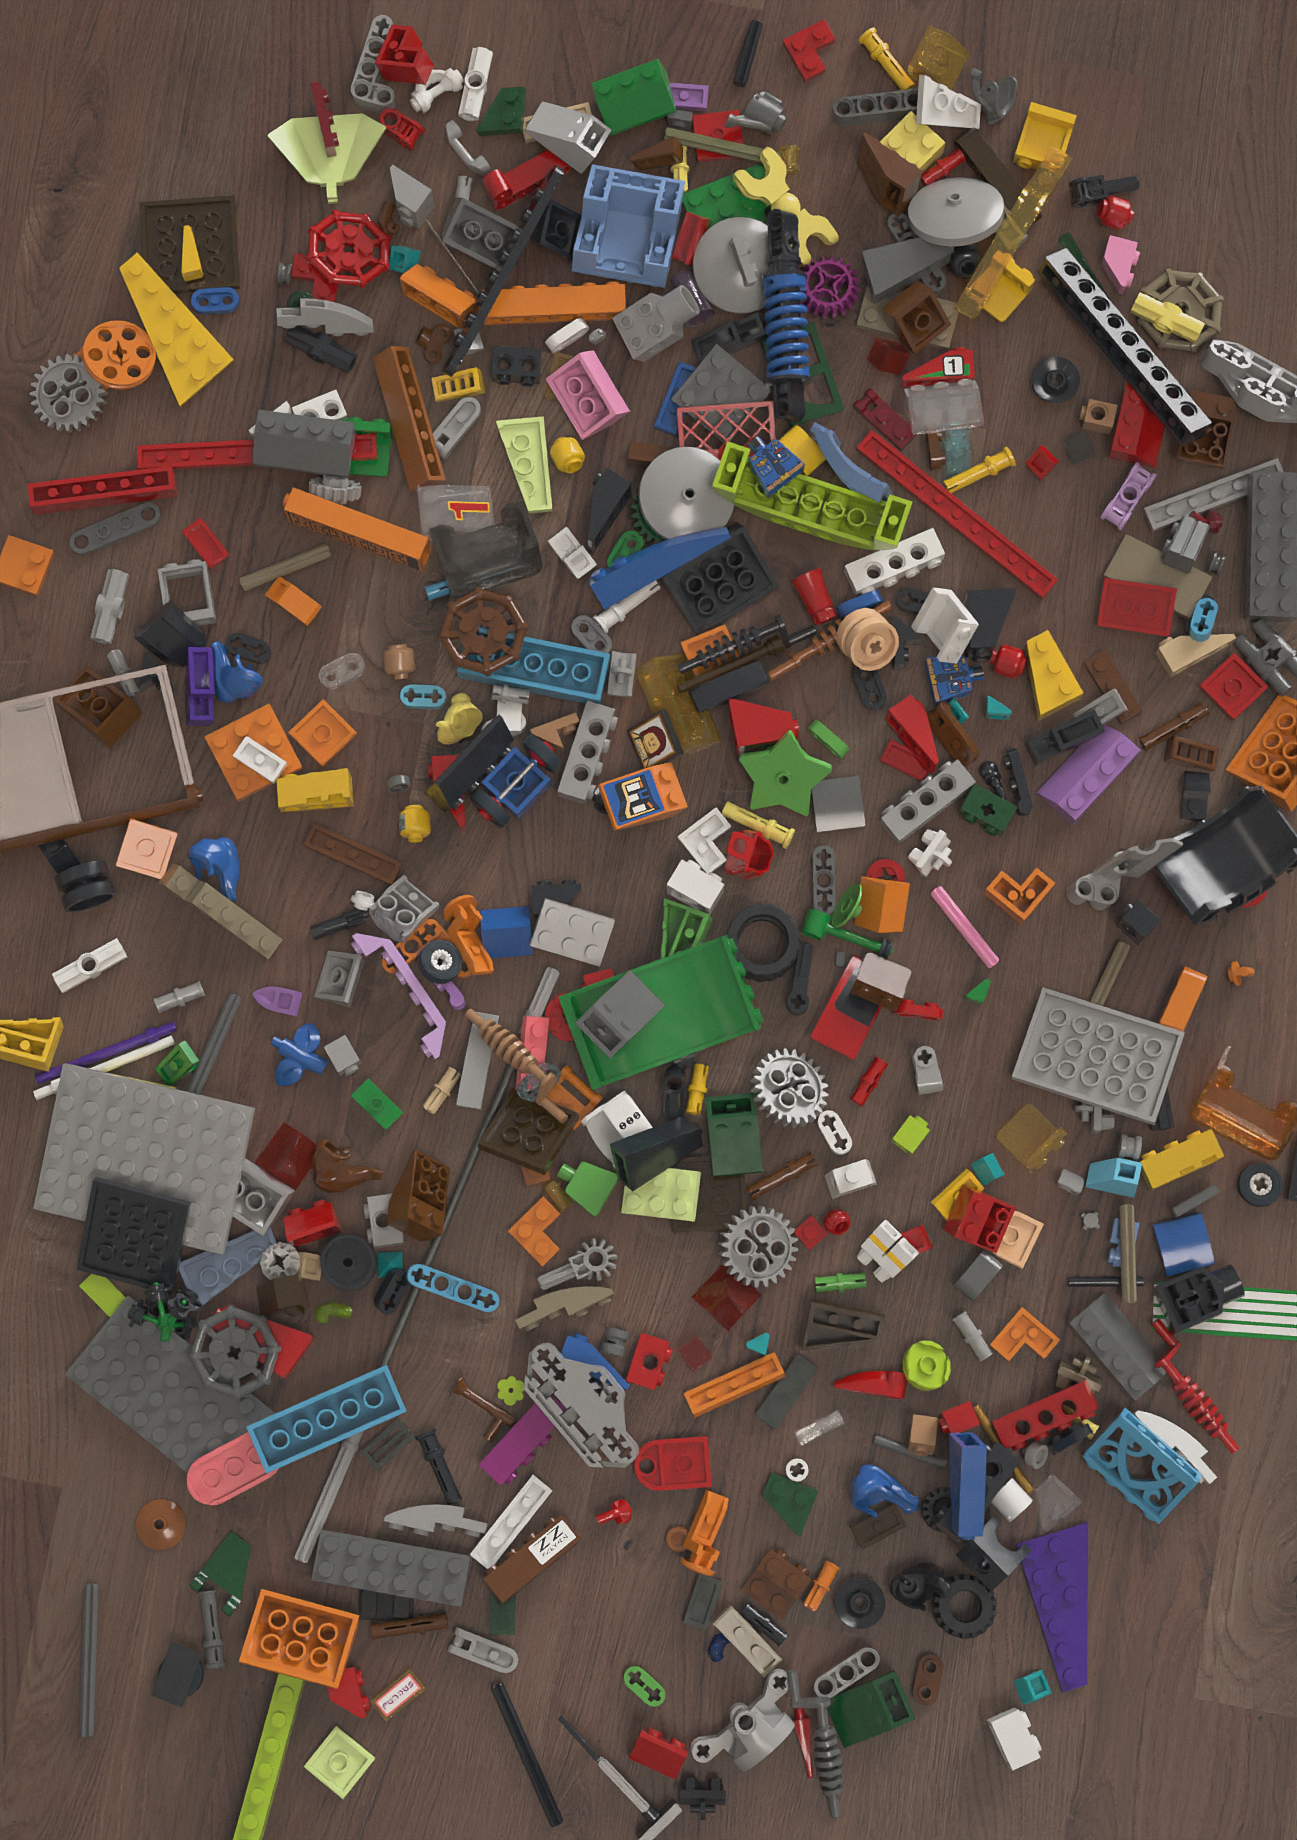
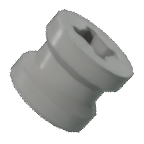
[1118,1134,1142,1161]

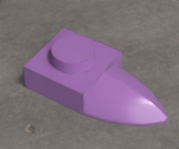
[253,986,303,1017]

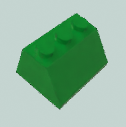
[592,59,677,136]

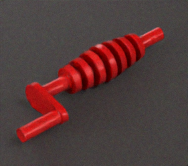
[1151,1318,1240,1454]

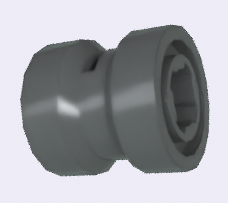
[600,1327,630,1357]

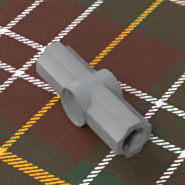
[90,569,129,644]

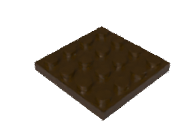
[140,195,241,294]

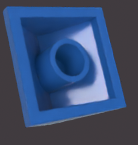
[481,906,533,958]

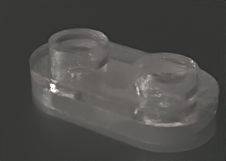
[319,653,365,689]

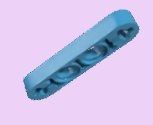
[406,1264,499,1312]

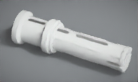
[592,581,661,634]

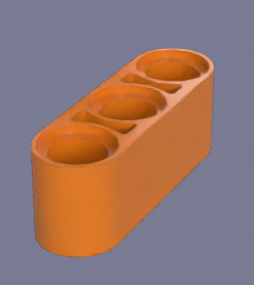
[1158,966,1208,1032]

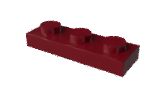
[311,81,339,157]

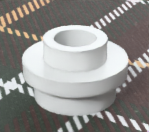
[351,890,375,910]

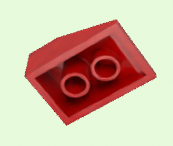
[283,1200,342,1248]

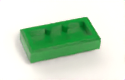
[351,1078,404,1131]

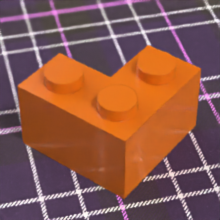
[984,868,1055,925]

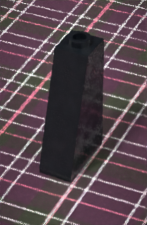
[610,1116,703,1192]

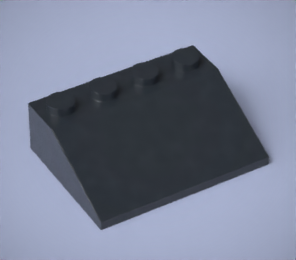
[659,522,779,636]

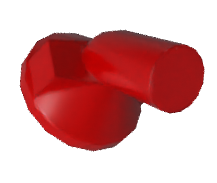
[596,1499,632,1525]

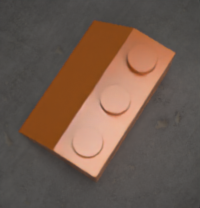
[400,264,477,329]

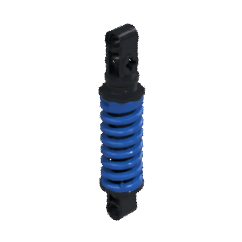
[762,209,811,423]

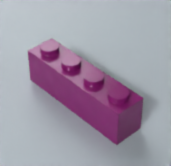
[479,1394,568,1486]

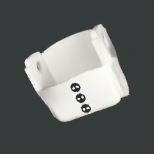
[581,1091,652,1170]

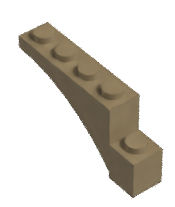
[158,863,283,960]

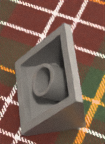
[314,951,365,1008]

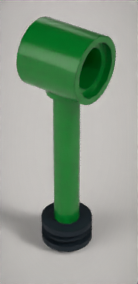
[800,909,893,959]

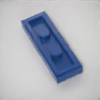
[654,362,696,436]

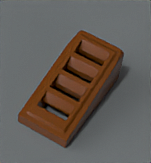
[630,137,683,171]
[1164,736,1219,772]

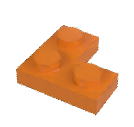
[508,1196,561,1267]
[989,1307,1060,1362]

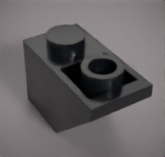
[532,880,582,918]

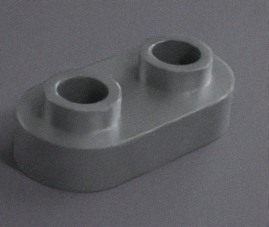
[571,615,612,654]

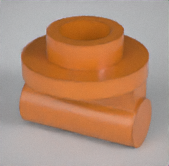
[1228,961,1254,986]

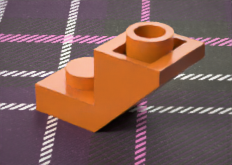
[265,576,322,626]

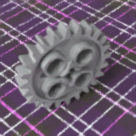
[30,354,108,433]
[750,1049,829,1128]
[718,1206,798,1288]

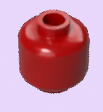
[1096,196,1134,230]
[990,644,1028,679]

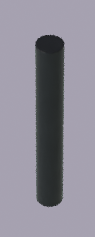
[1068,1277,1144,1287]

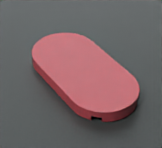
[187,1432,279,1505]

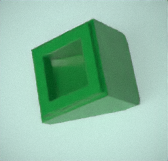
[963,978,991,1006]

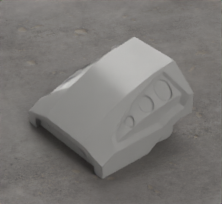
[369,875,440,943]

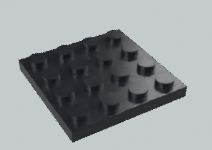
[77,1177,192,1295]

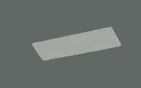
[426,219,479,295]

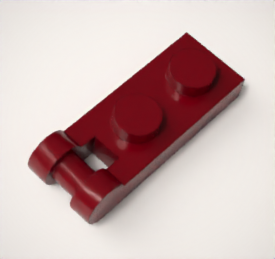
[852,388,918,451]

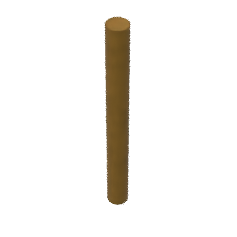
[973,1404,1034,1494]

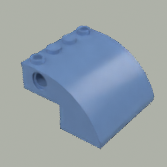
[572,164,685,288]

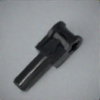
[1069,175,1139,208]
[786,943,813,1016]

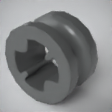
[277,263,293,285]
[1208,551,1226,575]

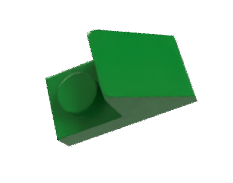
[155,1041,199,1086]

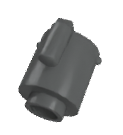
[724,91,787,136]

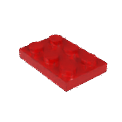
[1097,578,1178,637]

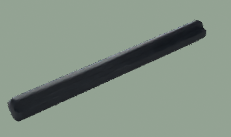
[491,1682,563,1827]

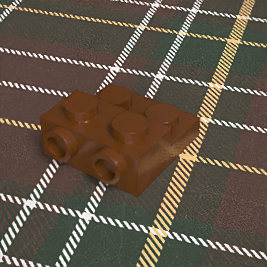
[741,1548,811,1621]

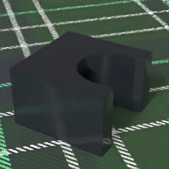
[955,1514,1032,1592]

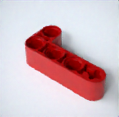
[482,149,573,210]

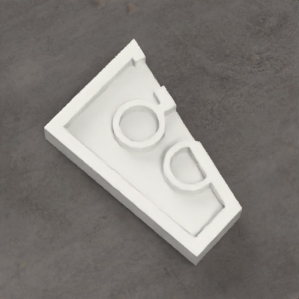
[916,75,981,129]

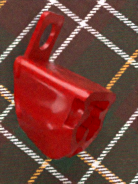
[724,830,774,880]

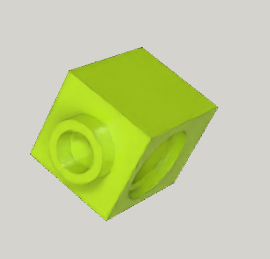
[891,1115,930,1156]

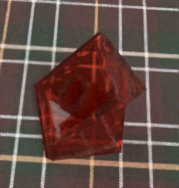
[691,1265,762,1332]

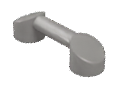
[445,120,492,176]

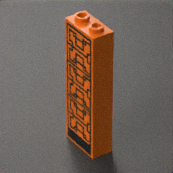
[282,487,431,572]

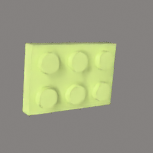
[621,1168,701,1222]

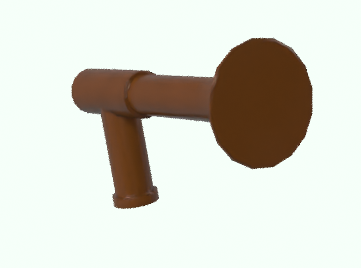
[449,1374,516,1442]

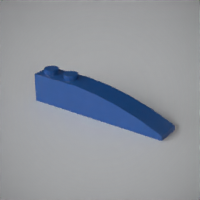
[589,527,731,610]

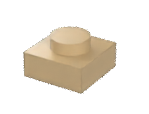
[295,1252,321,1281]

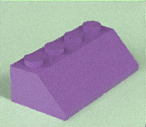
[1036,724,1141,826]

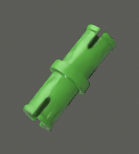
[815,1272,866,1293]

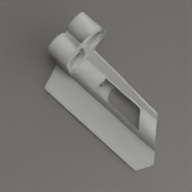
[1066,838,1183,910]

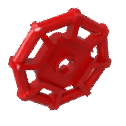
[306,209,392,289]

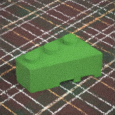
[661,898,713,959]

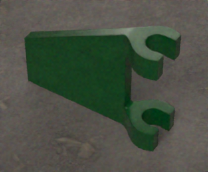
[189,1531,251,1617]

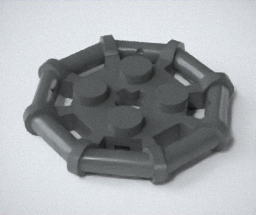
[188,1305,281,1400]

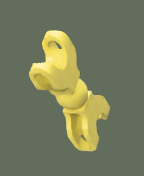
[733,147,839,267]

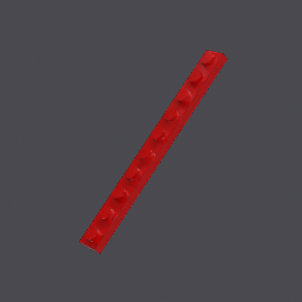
[856,430,1058,600]
[137,434,378,470]

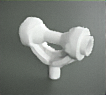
[409,68,464,114]

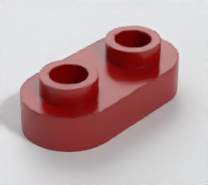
[893,999,943,1021]

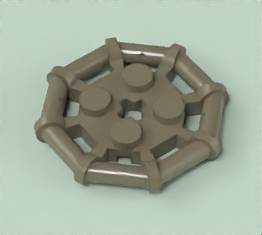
[1137,268,1224,353]

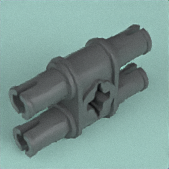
[1233,619,1297,697]

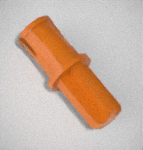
[803,1560,840,1611]

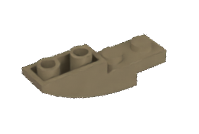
[515,1287,614,1332]

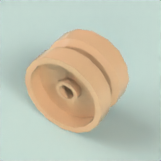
[837,608,899,671]

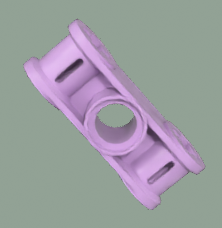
[1100,462,1157,531]

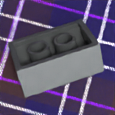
[441,198,519,269]

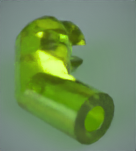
[315,1303,352,1323]

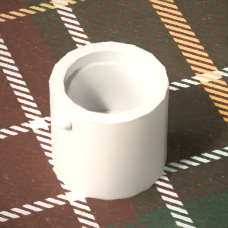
[991,1478,1033,1522]

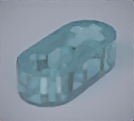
[517,1063,561,1102]

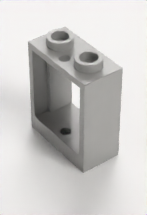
[158,559,217,626]

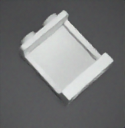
[911,587,979,664]

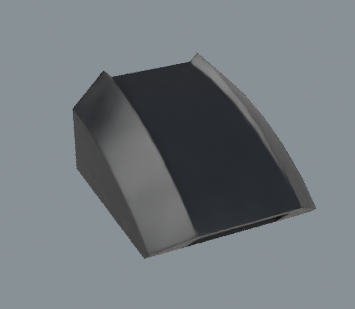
[135,600,206,667]

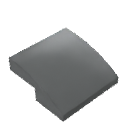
[811,775,865,832]

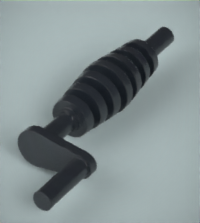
[677,615,817,674]

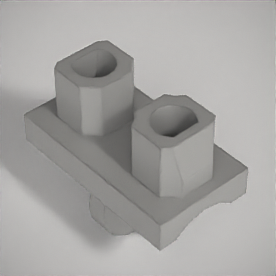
[607,651,637,698]
[1074,1102,1115,1133]

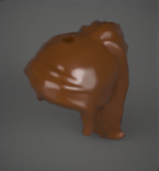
[311,1139,384,1193]

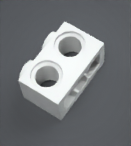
[292,390,348,421]

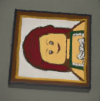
[627,709,684,769]

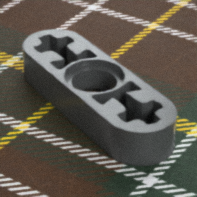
[812,845,836,915]

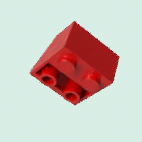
[943,1184,1016,1253]
[629,1727,688,1780]

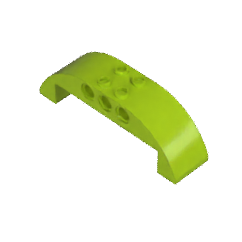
[712,442,912,550]

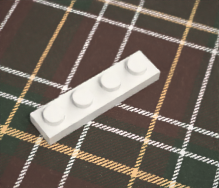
[470,1475,553,1569]

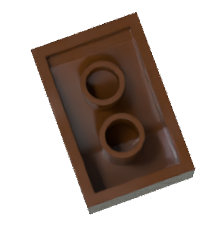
[53,666,143,748]

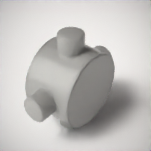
[588,328,606,345]
[1081,1211,1100,1231]

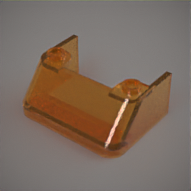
[1190,1045,1297,1160]

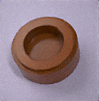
[666,1527,688,1552]

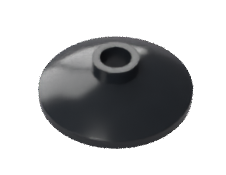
[1032,356,1080,403]
[835,1577,886,1629]

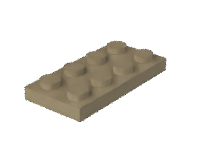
[856,284,961,351]

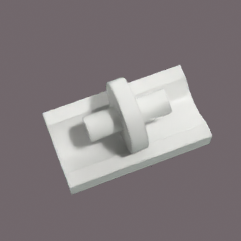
[908,829,952,877]

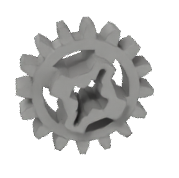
[308,475,362,505]

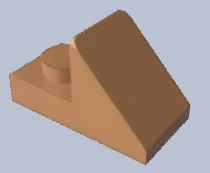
[530,712,580,752]

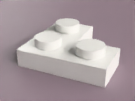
[678,807,731,874]

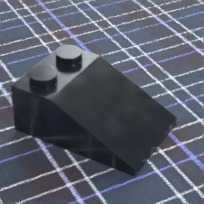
[588,468,632,555]

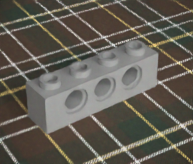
[557,700,618,805]
[880,760,976,845]

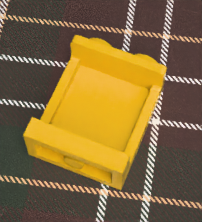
[1013,102,1077,176]

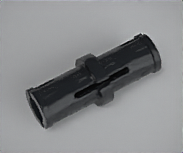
[740,1602,789,1647]

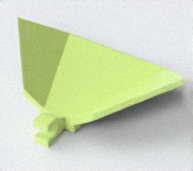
[268,113,386,204]

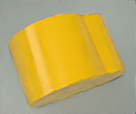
[779,425,826,476]

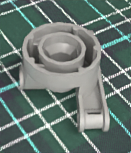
[690,1668,795,1772]

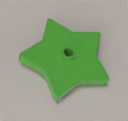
[739,730,832,816]

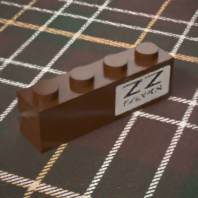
[483,1515,581,1606]

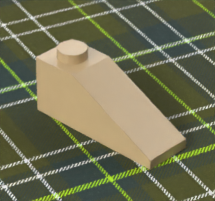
[1155,634,1236,678]

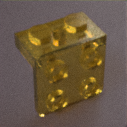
[996,1104,1067,1172]

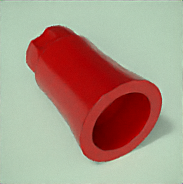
[791,568,837,626]

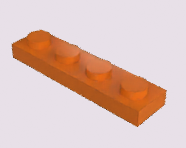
[684,1352,786,1418]

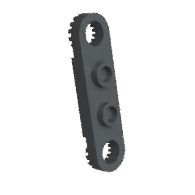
[69,502,161,556]

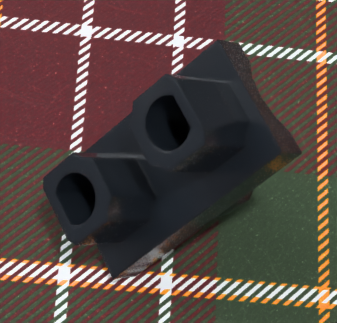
[680,1778,726,1820]

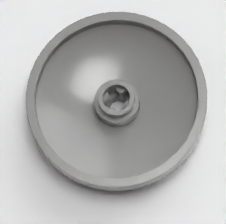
[908,177,1004,246]
[638,447,734,540]

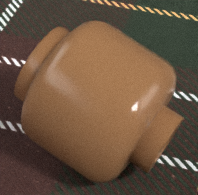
[383,644,416,679]

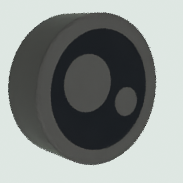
[385,775,411,793]

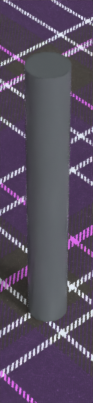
[873,1435,947,1469]

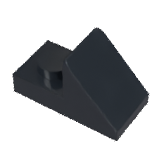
[891,617,923,670]
[139,651,180,699]
[1180,771,1211,821]
[38,839,81,874]

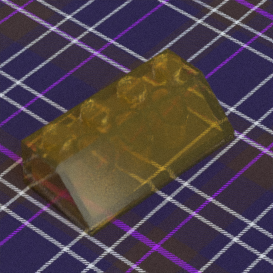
[635,653,722,757]

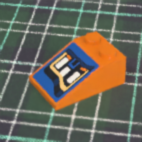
[598,762,688,831]

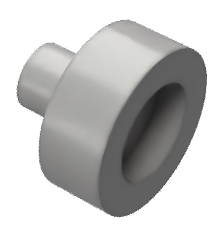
[1022,1441,1048,1469]

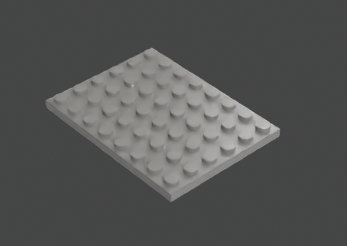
[33,1063,255,1255]

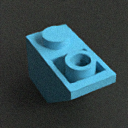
[1085,1158,1142,1198]

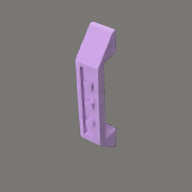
[351,933,446,1060]

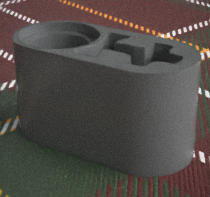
[954,1249,1003,1301]

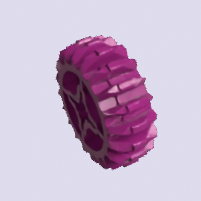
[800,255,860,319]

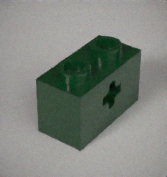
[959,784,1017,837]

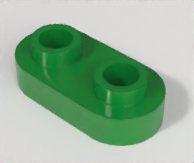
[607,530,643,568]

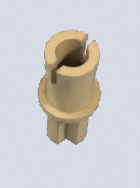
[423,1067,462,1114]

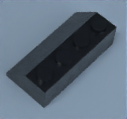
[424,714,514,813]

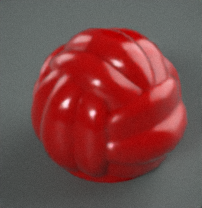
[823,1209,851,1235]

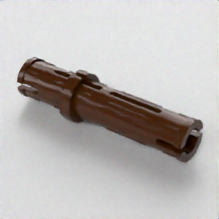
[1139,702,1210,751]
[746,1152,819,1201]
[371,1613,448,1640]

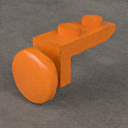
[443,895,494,975]
[680,1490,729,1576]

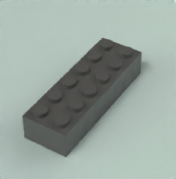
[1244,471,1297,621]
[311,1530,472,1608]

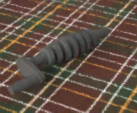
[787,1669,843,1818]

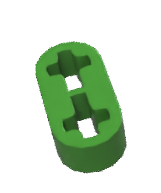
[807,720,849,759]
[624,1666,665,1707]

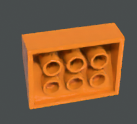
[1225,694,1297,812]
[239,1589,359,1689]

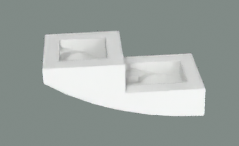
[547,527,597,579]
[497,700,522,734]

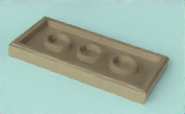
[1104,534,1212,619]

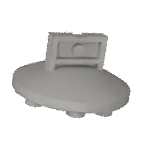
[693,217,776,314]

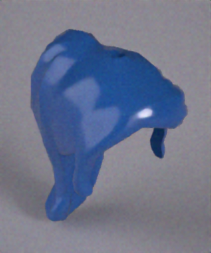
[211,640,263,703]
[187,837,240,903]
[850,1465,920,1518]

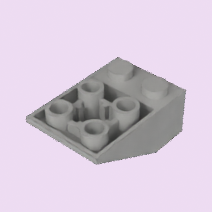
[524,101,611,174]

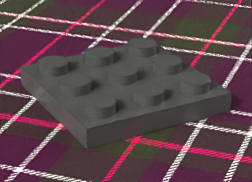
[671,344,772,446]

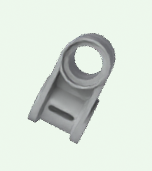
[912,1046,943,1095]

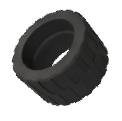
[726,903,800,982]

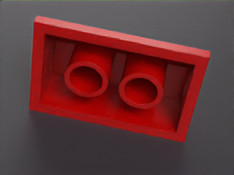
[1108,382,1165,469]

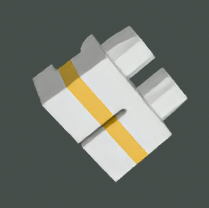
[857,1220,919,1282]

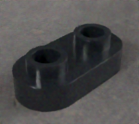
[853,666,887,711]
[1048,1421,1093,1455]

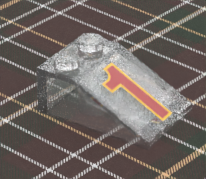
[417,485,495,541]

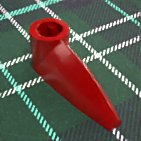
[834,1371,907,1400]

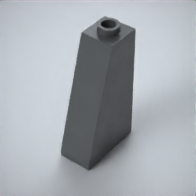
[861,237,954,304]

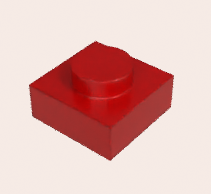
[1025,445,1059,480]
[793,1215,828,1251]
[900,1224,933,1253]

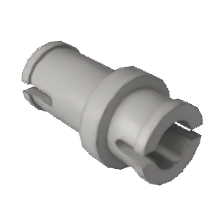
[492,684,530,705]

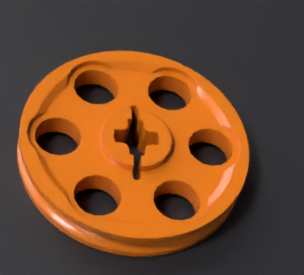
[83,321,156,390]

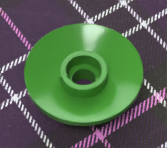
[832,883,862,928]

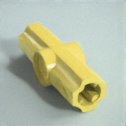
[1130,293,1205,343]

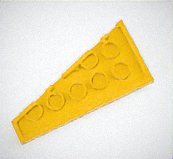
[119,253,234,408]

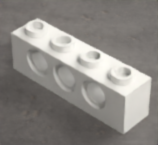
[844,528,945,597]

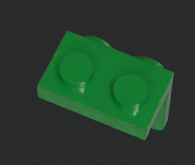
[342,417,392,477]

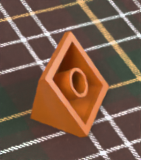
[854,876,910,933]

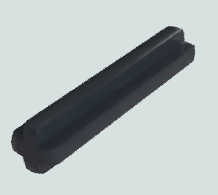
[734,20,763,87]

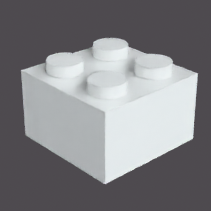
[667,860,724,915]
[987,1708,1042,1771]

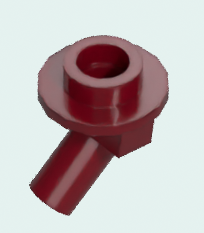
[1189,510,1222,534]

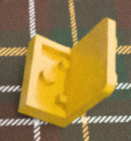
[967,250,1035,322]

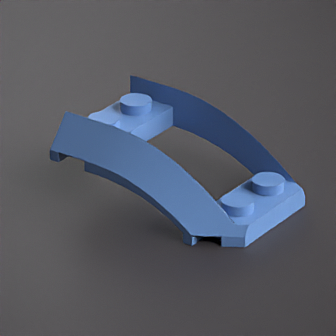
[810,422,894,502]

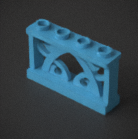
[1082,1408,1202,1524]

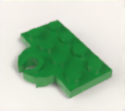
[682,163,771,231]

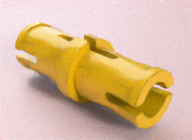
[685,1064,709,1115]

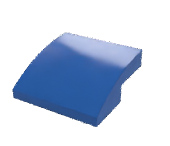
[1152,1212,1215,1276]

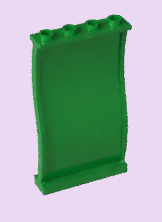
[558,935,764,1090]

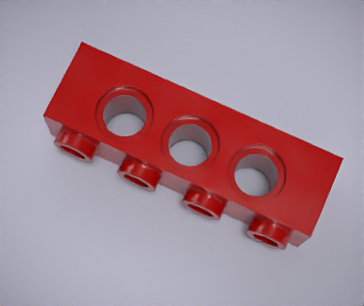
[992,1380,1099,1451]

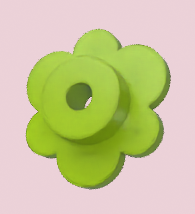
[498,1376,524,1406]

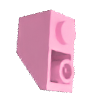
[1101,235,1140,294]

